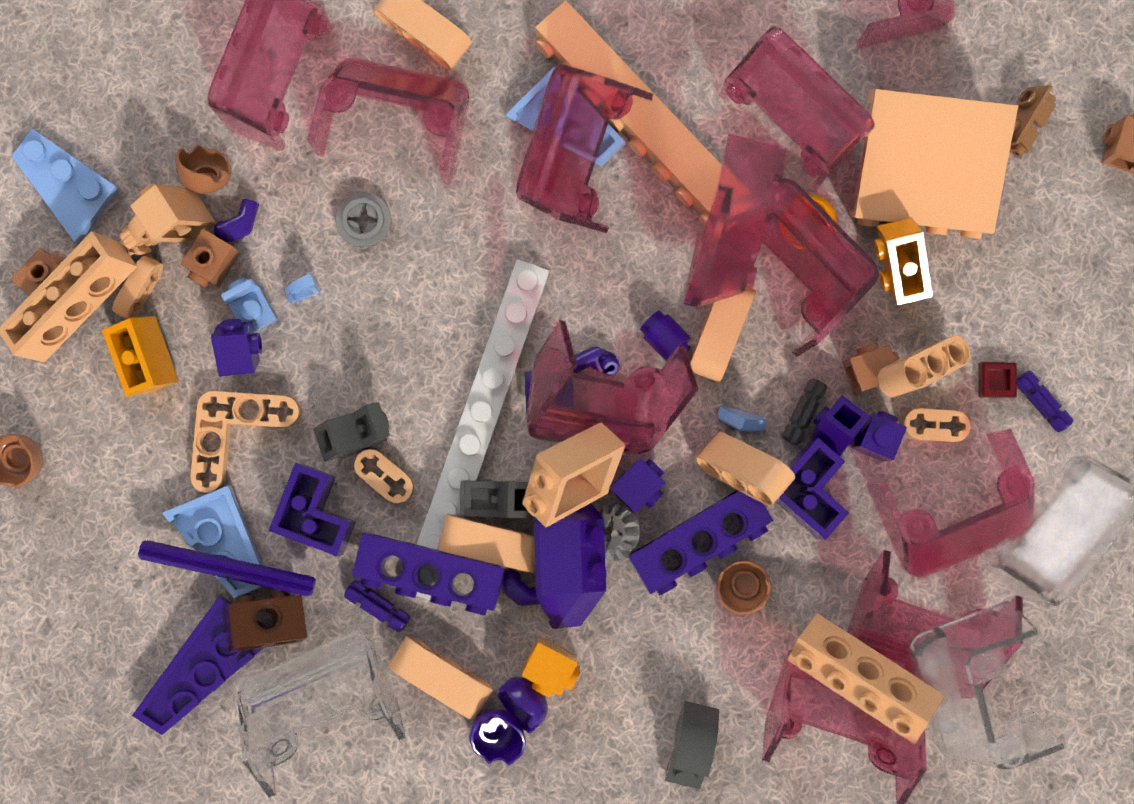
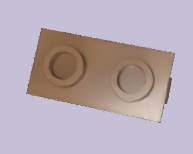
[1010,85,1056,157]

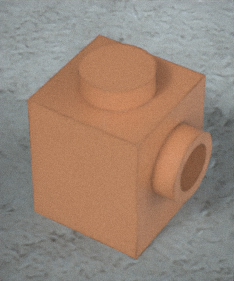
[1101,115,1134,173]
[180,229,241,288]
[11,248,65,296]
[842,342,900,395]

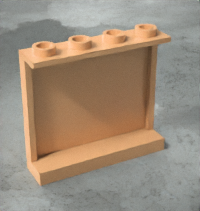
[849,89,1018,239]

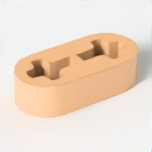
[112,255,164,319]
[900,408,971,443]
[354,449,415,503]

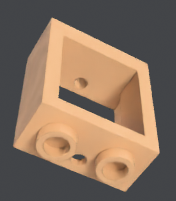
[522,422,625,527]

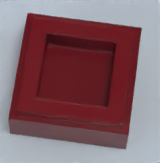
[978,362,1017,398]

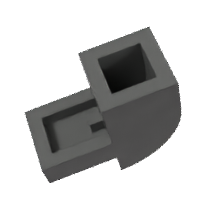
[313,402,390,462]
[459,480,535,518]
[665,701,719,789]

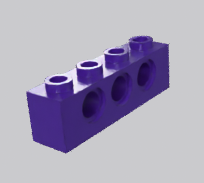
[628,490,774,596]
[352,533,506,615]

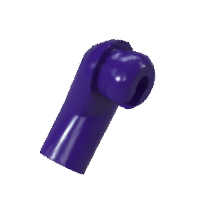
[214,199,259,242]
[501,570,540,606]

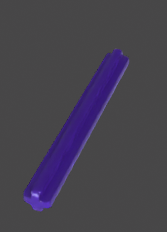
[138,540,316,596]

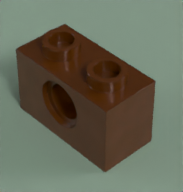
[224,591,307,653]

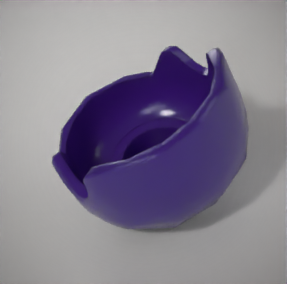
[497,677,548,733]
[469,709,526,765]

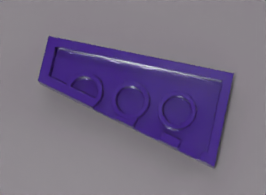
[132,595,270,735]

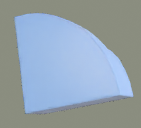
[284,273,321,304]
[716,406,767,432]

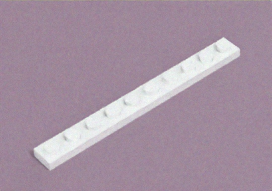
[416,259,550,600]

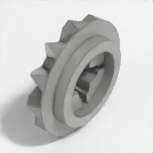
[335,192,392,248]
[599,504,640,561]

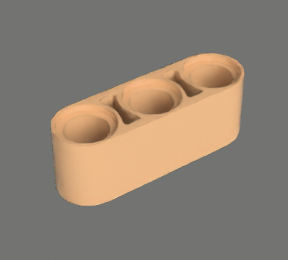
[373,0,472,70]
[687,277,756,383]
[878,335,970,397]
[695,432,795,506]
[437,514,535,573]
[388,635,495,721]

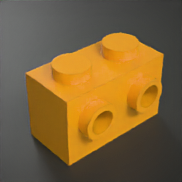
[874,217,933,305]
[102,316,179,397]
[521,636,581,697]

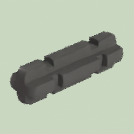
[782,378,827,445]

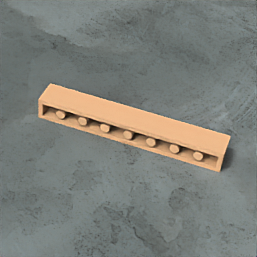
[535,0,755,236]

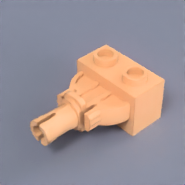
[119,184,216,258]

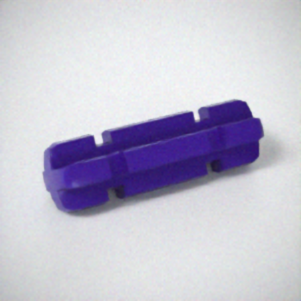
[1017,370,1074,432]
[344,580,410,632]

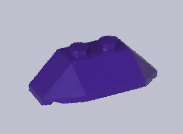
[534,503,607,629]

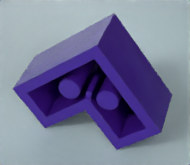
[776,438,849,540]
[268,463,356,556]

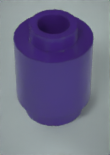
[640,310,691,362]

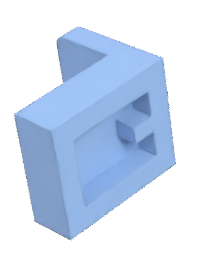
[221,278,278,332]

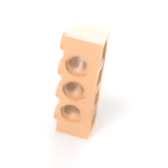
[0,231,138,362]
[787,613,945,744]

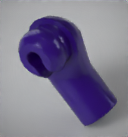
[567,346,620,376]

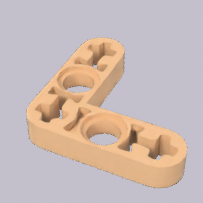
[190,391,302,493]

